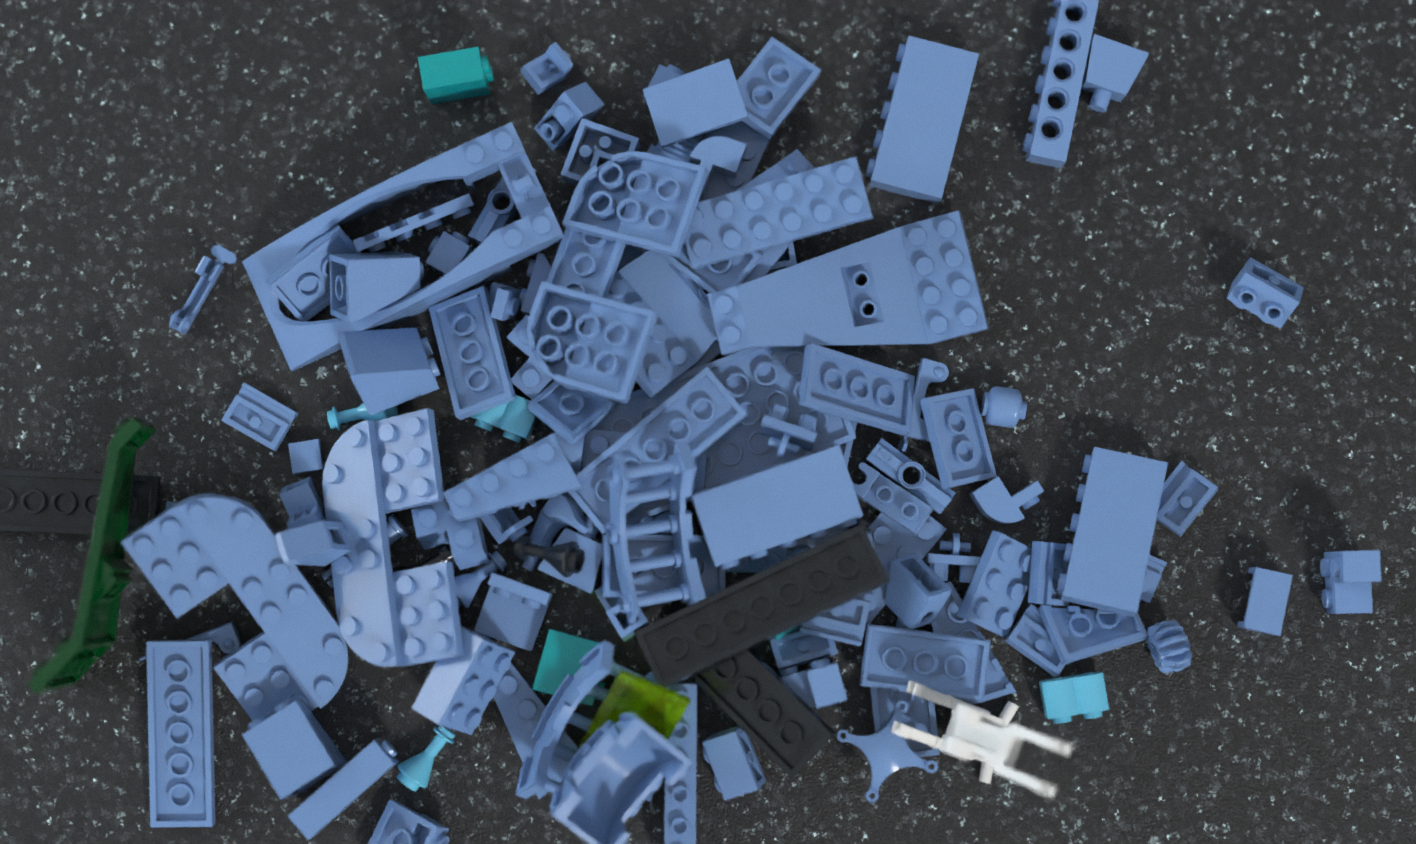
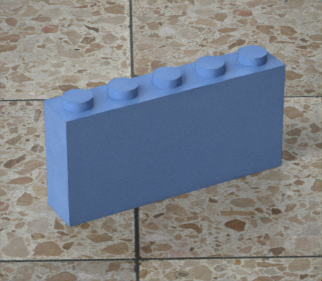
[865,36,979,204]
[690,444,863,570]
[1056,447,1168,617]

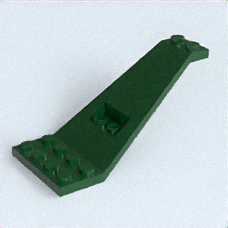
[27,417,157,694]

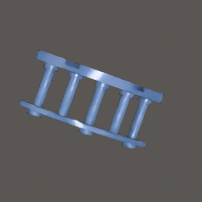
[607,441,706,624]
[516,640,663,799]

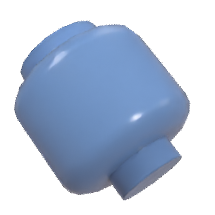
[981,386,1027,428]

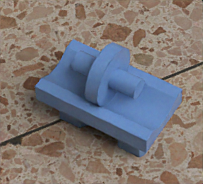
[759,404,817,459]
[925,533,981,583]

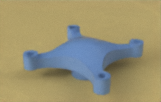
[836,700,938,802]

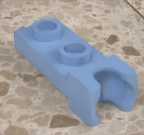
[852,462,933,535]

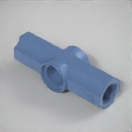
[468,168,536,244]
[866,438,956,515]

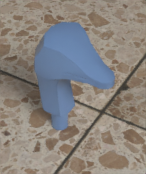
[522,492,589,572]

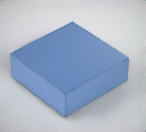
[288,439,324,474]

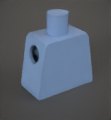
[1081,34,1149,112]
[538,516,602,594]
[885,554,952,630]

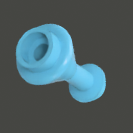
[327,403,398,431]
[396,725,456,792]

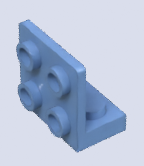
[475,573,553,651]

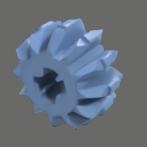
[1146,620,1192,673]

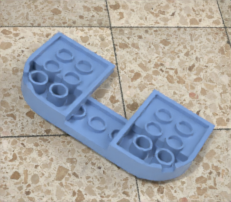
[527,151,709,404]
[322,408,464,667]
[121,493,348,721]

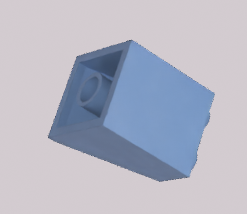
[329,251,424,323]
[337,328,441,416]
[242,698,347,799]

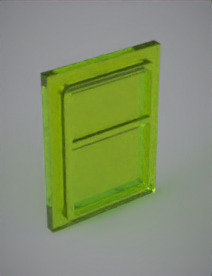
[580,669,691,747]

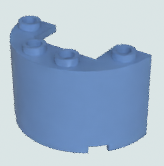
[551,713,693,844]

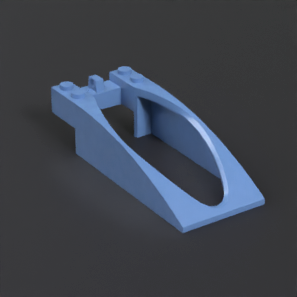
[242,122,564,371]

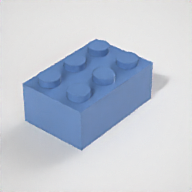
[412,626,515,735]

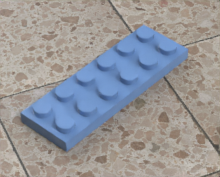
[685,157,873,270]
[568,367,747,534]
[146,639,215,827]

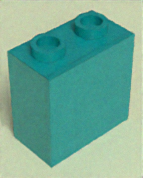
[418,47,494,104]
[532,629,614,706]

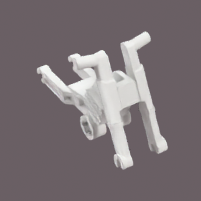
[891,680,1072,798]

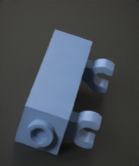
[288,738,399,840]

